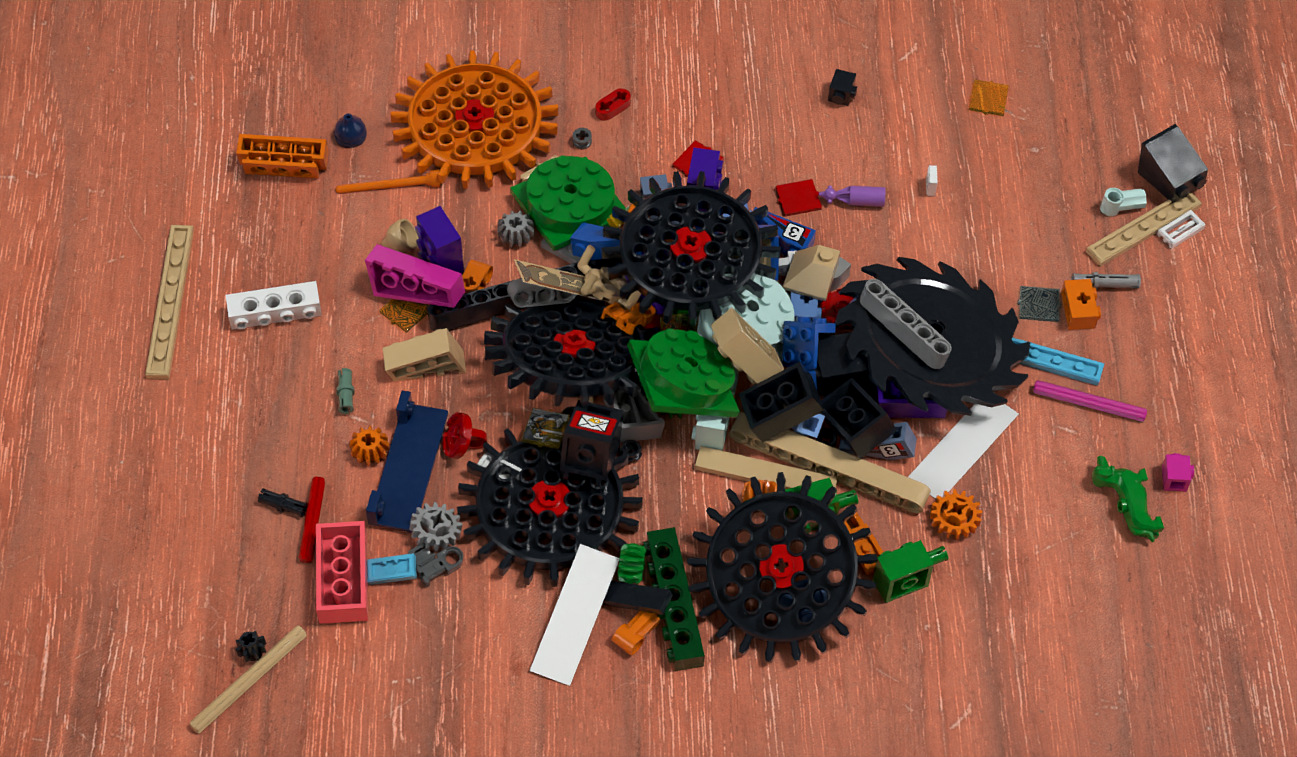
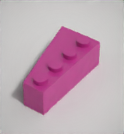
[365,244,466,308]

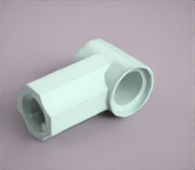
[1100,188,1147,216]

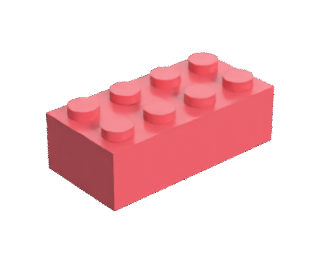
[316,521,368,624]

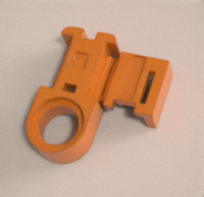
[601,302,656,335]

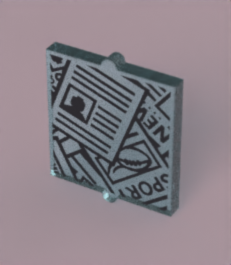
[1017,286,1062,322]

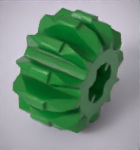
[618,543,646,584]

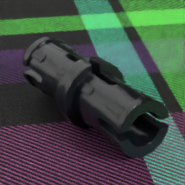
[258,488,308,517]

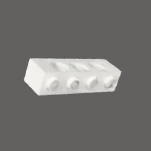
[226,281,322,330]

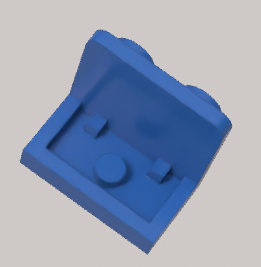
[782,317,836,370]

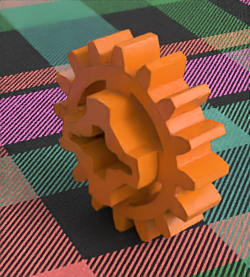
[930,489,982,540]

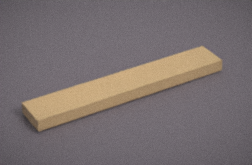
[1086,192,1202,267]
[695,446,838,490]

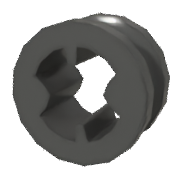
[572,128,592,149]

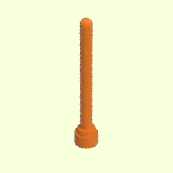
[335,170,441,194]

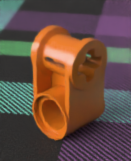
[462,259,493,294]

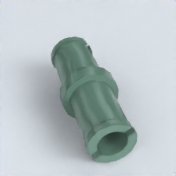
[336,368,355,414]

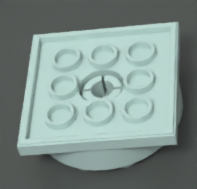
[697,268,794,366]

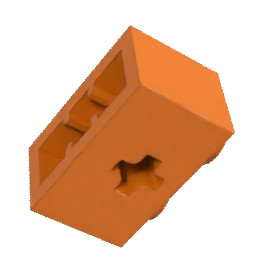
[1061,279,1101,330]

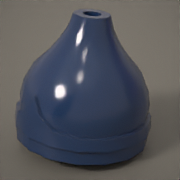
[334,113,367,148]

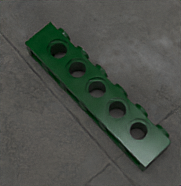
[643,527,705,671]

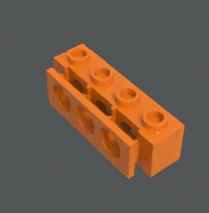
[236,134,329,179]

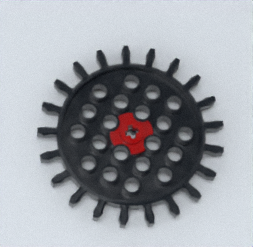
[601,171,781,327]
[484,294,659,408]
[457,422,643,587]
[687,472,878,663]

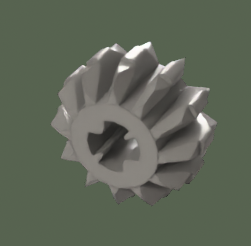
[497,210,534,247]

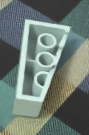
[691,363,739,451]

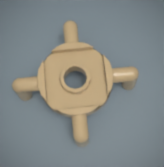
[577,245,641,312]

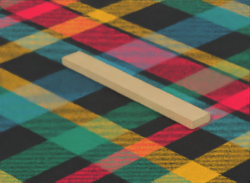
[145,225,194,380]

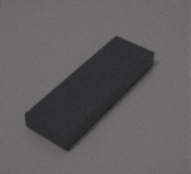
[602,581,673,615]

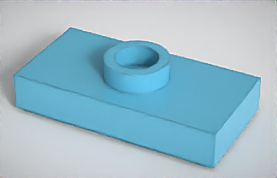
[367,553,417,585]

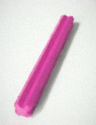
[1033,380,1147,422]

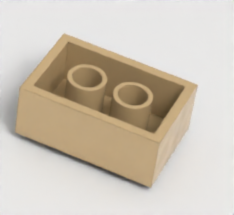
[711,307,784,385]

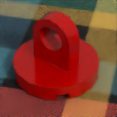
[442,412,487,459]

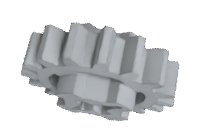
[409,502,462,551]

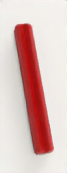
[299,476,325,563]

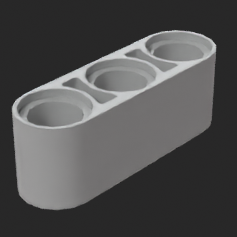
[507,279,576,308]

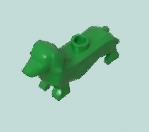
[1092,456,1164,543]

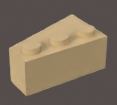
[383,328,466,381]

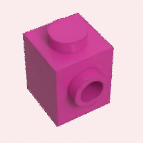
[1162,453,1194,492]

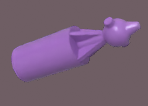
[819,186,885,207]

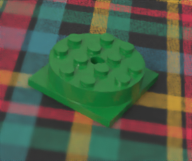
[510,155,626,251]
[627,329,740,418]

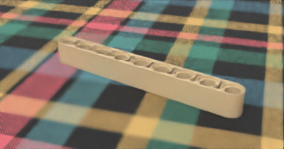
[729,413,931,513]

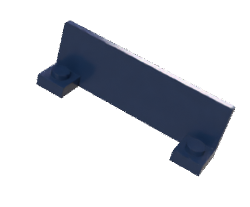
[366,390,448,532]

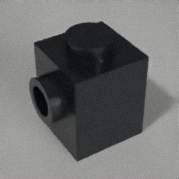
[828,69,858,106]

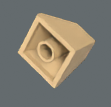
[782,245,840,301]

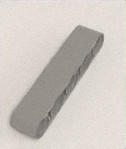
[860,279,952,369]

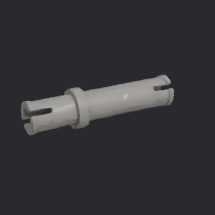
[1071,272,1141,290]

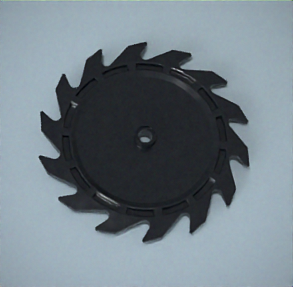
[835,257,1030,416]

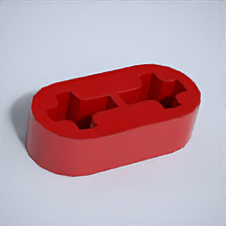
[595,88,631,121]

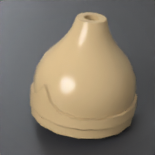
[381,218,419,253]

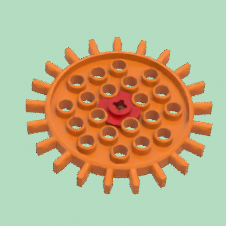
[391,50,558,189]

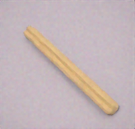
[190,625,306,733]

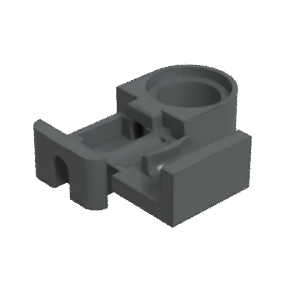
[408,543,463,587]

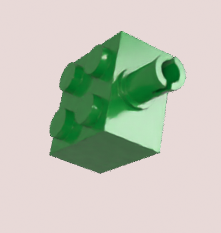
[785,477,859,534]
[873,540,949,603]

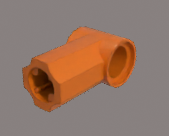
[612,611,660,656]

